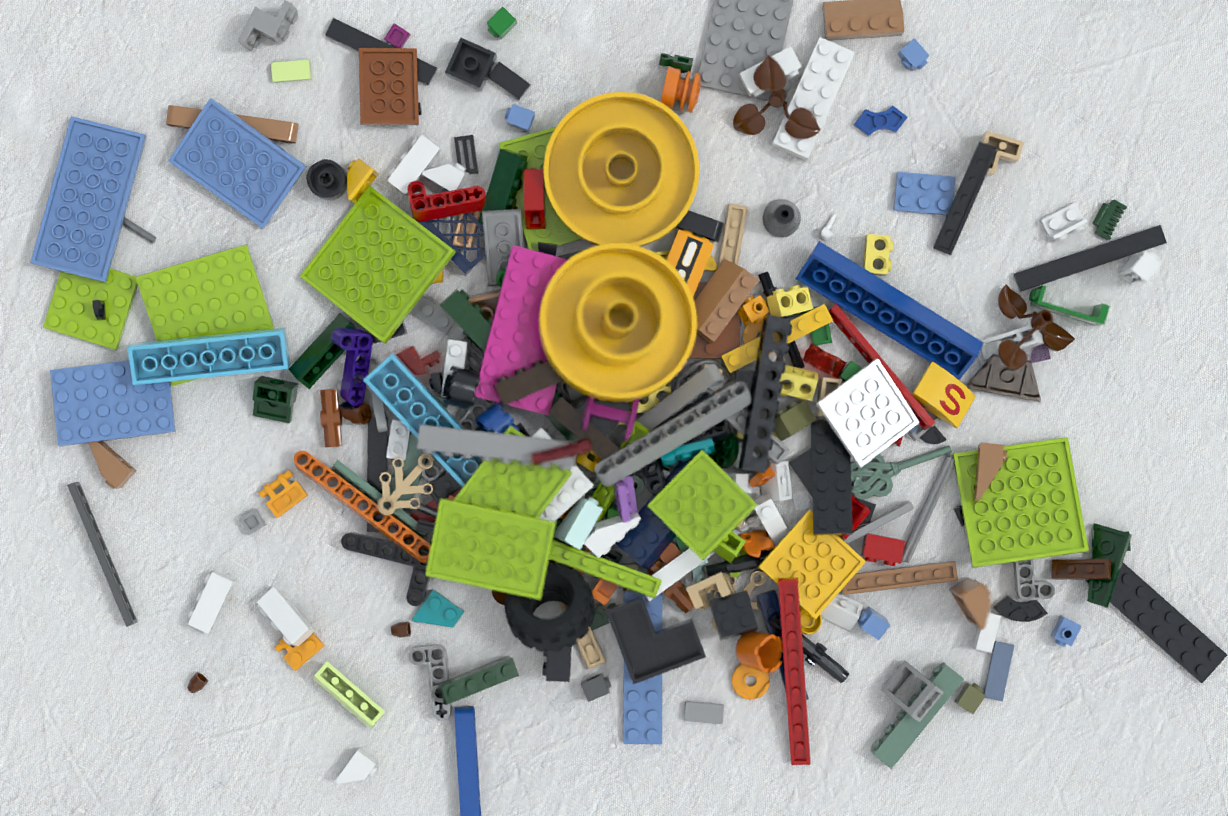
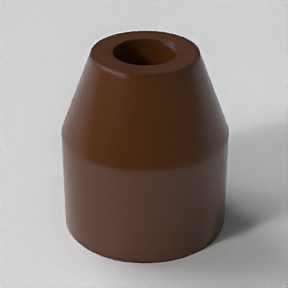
[391,621,411,638]
[187,672,208,693]

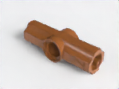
[320,389,342,448]
[647,560,694,614]

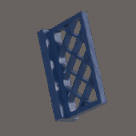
[413,188,486,275]

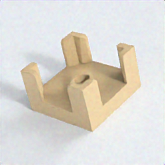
[686,572,736,610]

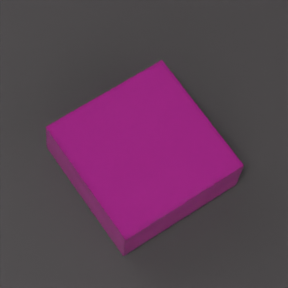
[384,23,411,48]

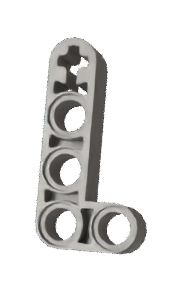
[1013,560,1055,601]
[409,644,452,721]

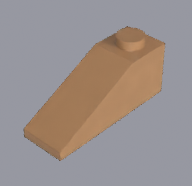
[89,441,137,489]
[974,442,1007,503]

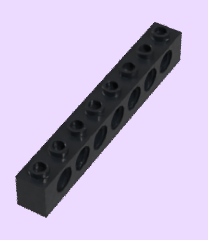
[738,315,792,473]

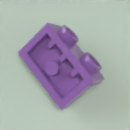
[614,475,638,523]

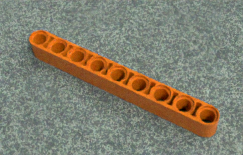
[294,451,431,563]

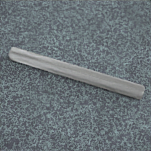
[902,456,955,563]

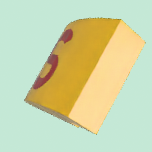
[912,361,976,429]

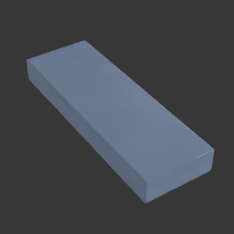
[984,641,1014,702]

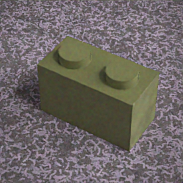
[774,400,816,442]

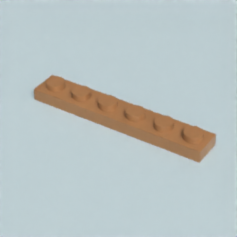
[842,561,958,595]

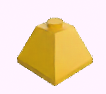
[347,158,379,203]

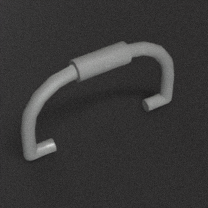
[674,359,732,391]

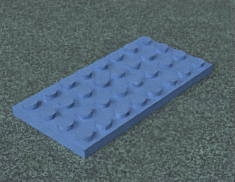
[30,116,147,283]

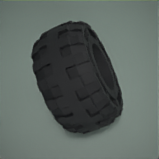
[504,562,595,652]

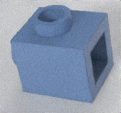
[898,38,930,71]
[505,104,536,132]
[857,606,890,640]
[1051,616,1082,647]

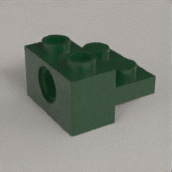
[252,376,298,423]

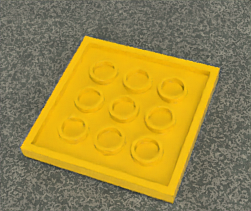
[758,510,866,619]

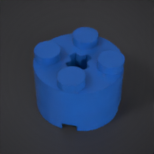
[475,402,520,434]

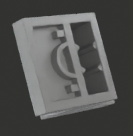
[238,0,298,51]

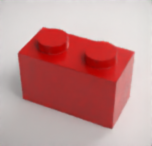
[861,533,905,566]

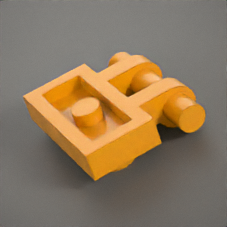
[258,470,308,518]
[274,632,325,671]

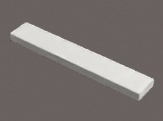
[644,529,741,602]

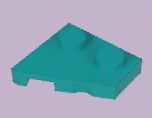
[412,589,465,628]

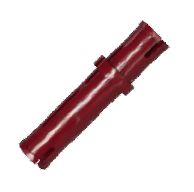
[531,439,592,466]

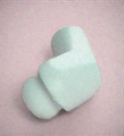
[692,559,709,583]

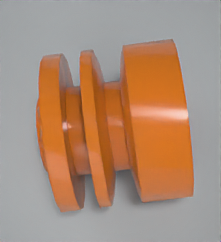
[661,67,701,113]

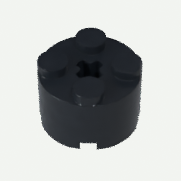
[306,159,347,200]
[442,366,480,409]

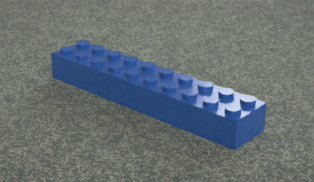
[795,241,984,380]

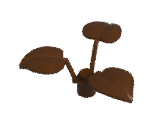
[733,55,821,139]
[998,284,1075,370]

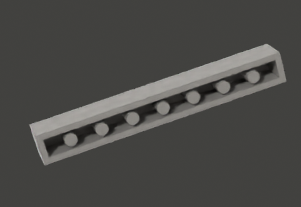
[417,425,576,470]

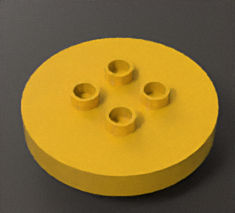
[544,92,700,247]
[539,243,697,402]

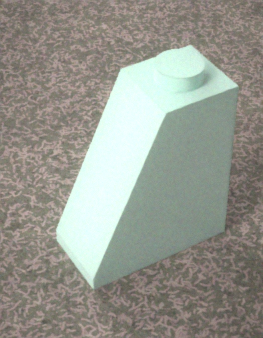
[553,497,603,550]

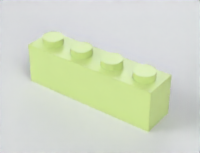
[313,662,385,730]

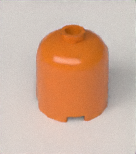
[735,631,783,673]

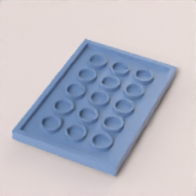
[168,98,307,229]
[50,360,176,447]

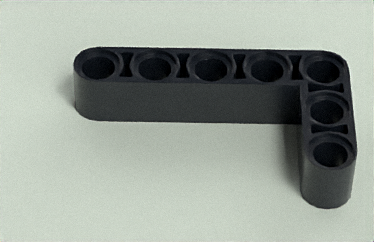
[641,419,731,497]
[341,532,430,606]

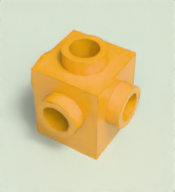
[737,295,770,326]

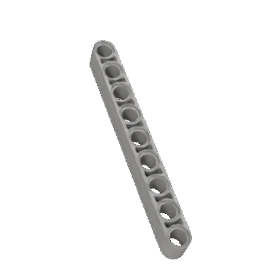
[595,382,752,486]

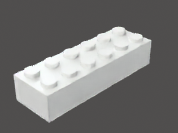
[771,37,855,161]

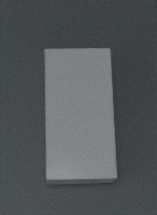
[684,701,724,724]

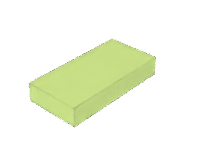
[271,60,312,83]

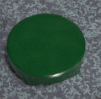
[708,430,739,469]

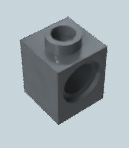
[581,673,612,702]

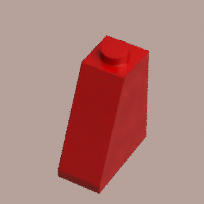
[524,168,546,229]

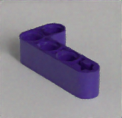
[331,328,373,406]

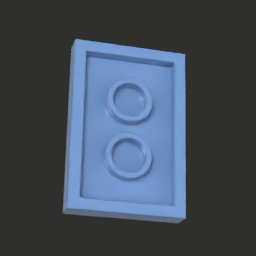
[893,172,955,215]

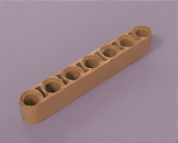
[166,105,299,143]

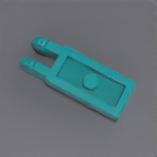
[661,439,715,466]

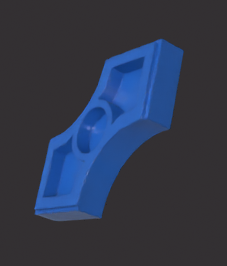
[854,106,908,137]

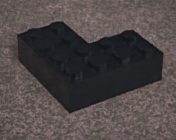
[606,596,706,684]

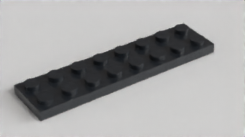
[1085,563,1227,683]

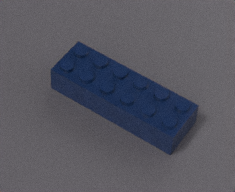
[615,458,693,570]

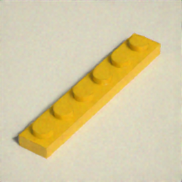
[721,304,833,373]

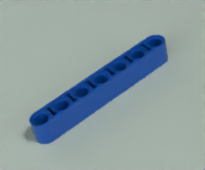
[454,706,481,816]

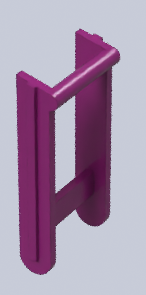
[582,396,640,442]

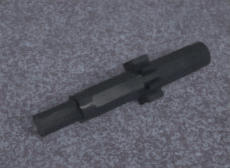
[706,549,773,577]
[769,615,849,683]

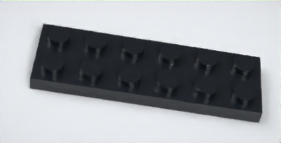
[811,420,853,535]

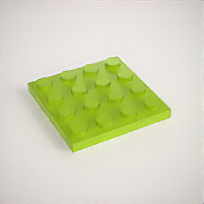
[43,268,138,350]
[647,450,758,561]

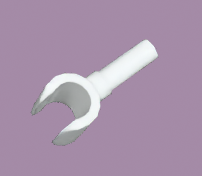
[820,214,837,241]

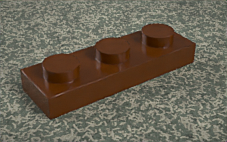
[1052,559,1111,580]

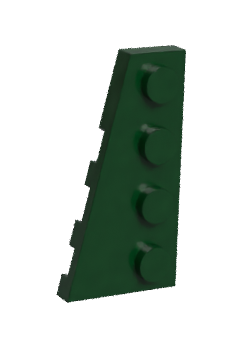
[1087,523,1132,608]

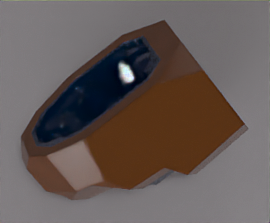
[339,401,372,425]

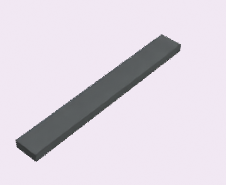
[67,482,137,627]

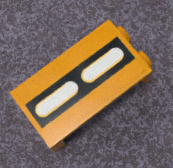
[666,230,714,296]

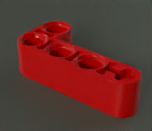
[407,181,486,222]

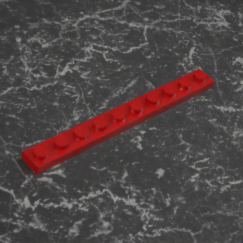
[778,578,811,765]

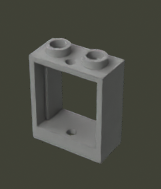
[881,661,944,722]

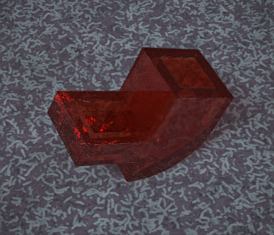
[802,343,846,379]
[396,346,443,375]

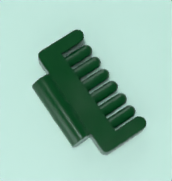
[1092,200,1127,240]

